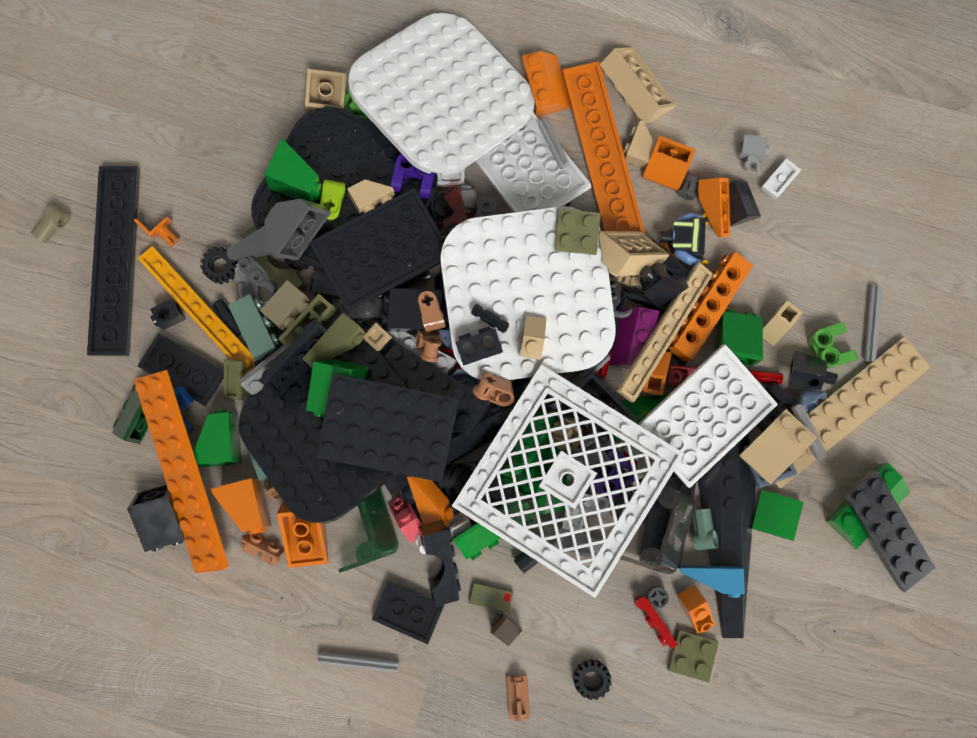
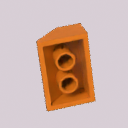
[521,51,571,117]

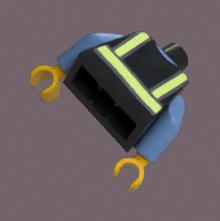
[660,212,710,267]

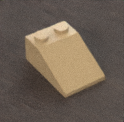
[739,409,817,485]

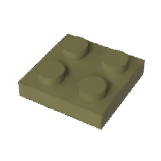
[555,209,601,255]
[668,630,719,683]

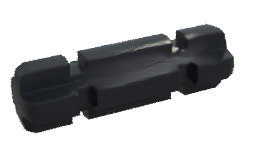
[471,304,510,333]

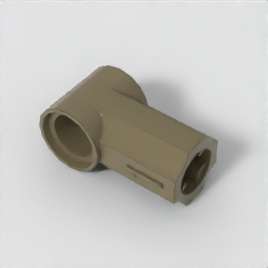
[30,203,70,243]

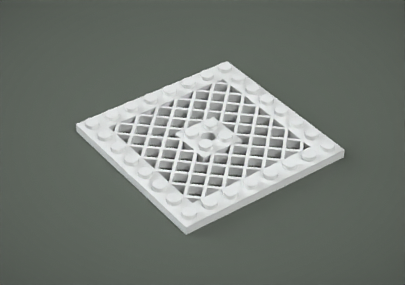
[452,364,684,598]

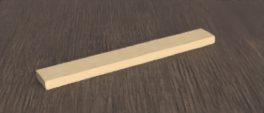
[616,262,713,402]

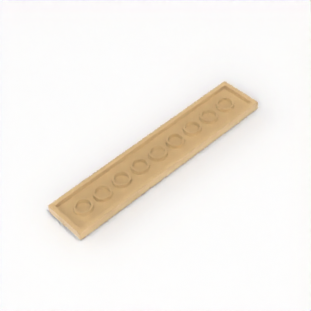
[773,337,930,489]

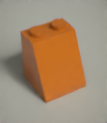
[211,478,271,535]

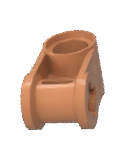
[418,291,446,332]
[416,330,442,362]
[473,372,514,406]

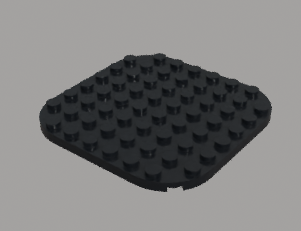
[251,106,438,271]
[239,338,407,524]

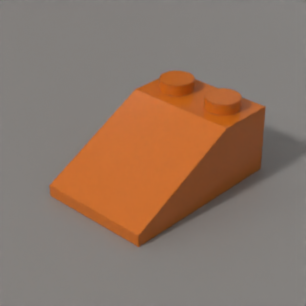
[277,503,329,568]

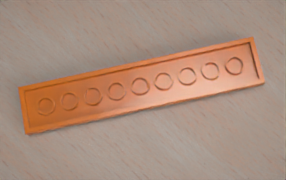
[562,61,646,235]
[134,370,229,573]

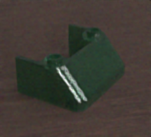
[338,487,399,573]

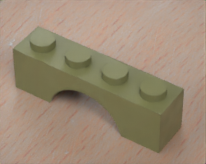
[240,225,307,292]

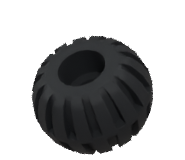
[433,464,473,514]

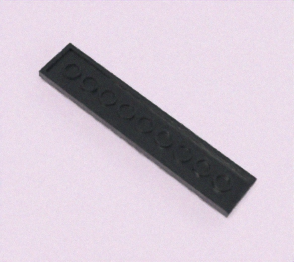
[87,166,140,356]

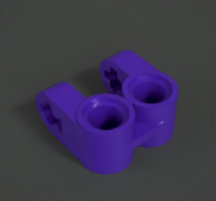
[391,154,435,199]
[589,449,634,498]

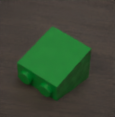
[264,139,322,203]
[714,309,763,366]
[306,358,368,417]
[193,409,242,468]

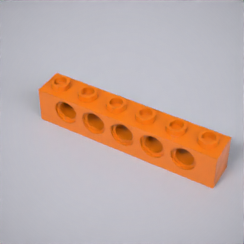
[667,251,753,362]

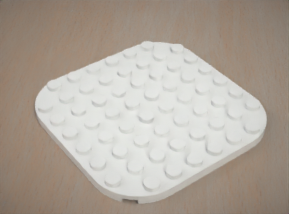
[349,13,535,175]
[441,206,615,380]

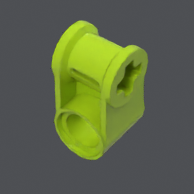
[320,179,345,220]

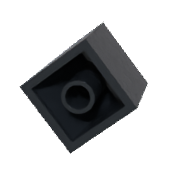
[380,288,442,334]
[127,484,185,552]

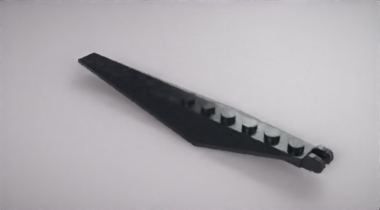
[698,433,756,638]

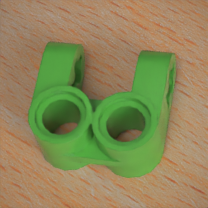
[808,322,858,370]

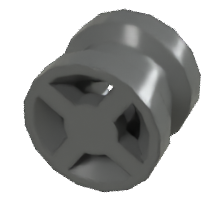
[646,586,669,608]

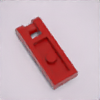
[634,596,678,649]

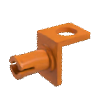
[134,217,179,247]

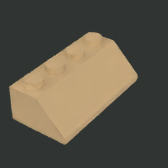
[600,47,676,124]
[599,231,669,277]

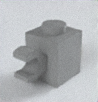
[738,134,769,173]

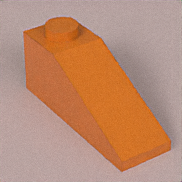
[697,178,731,237]
[407,476,454,527]

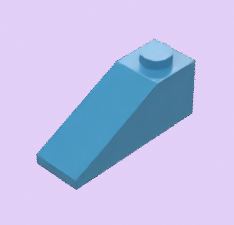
[680,565,745,598]

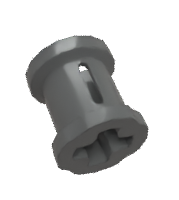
[678,175,699,200]

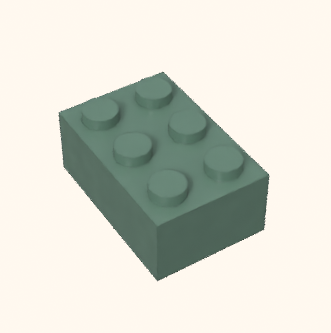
[228,294,283,360]

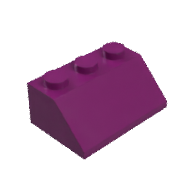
[609,307,659,369]

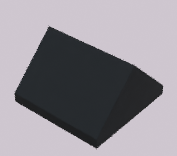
[729,181,761,227]

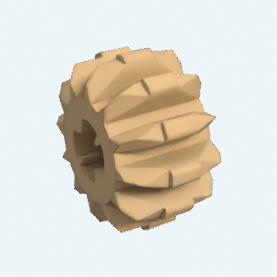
[552,417,583,451]

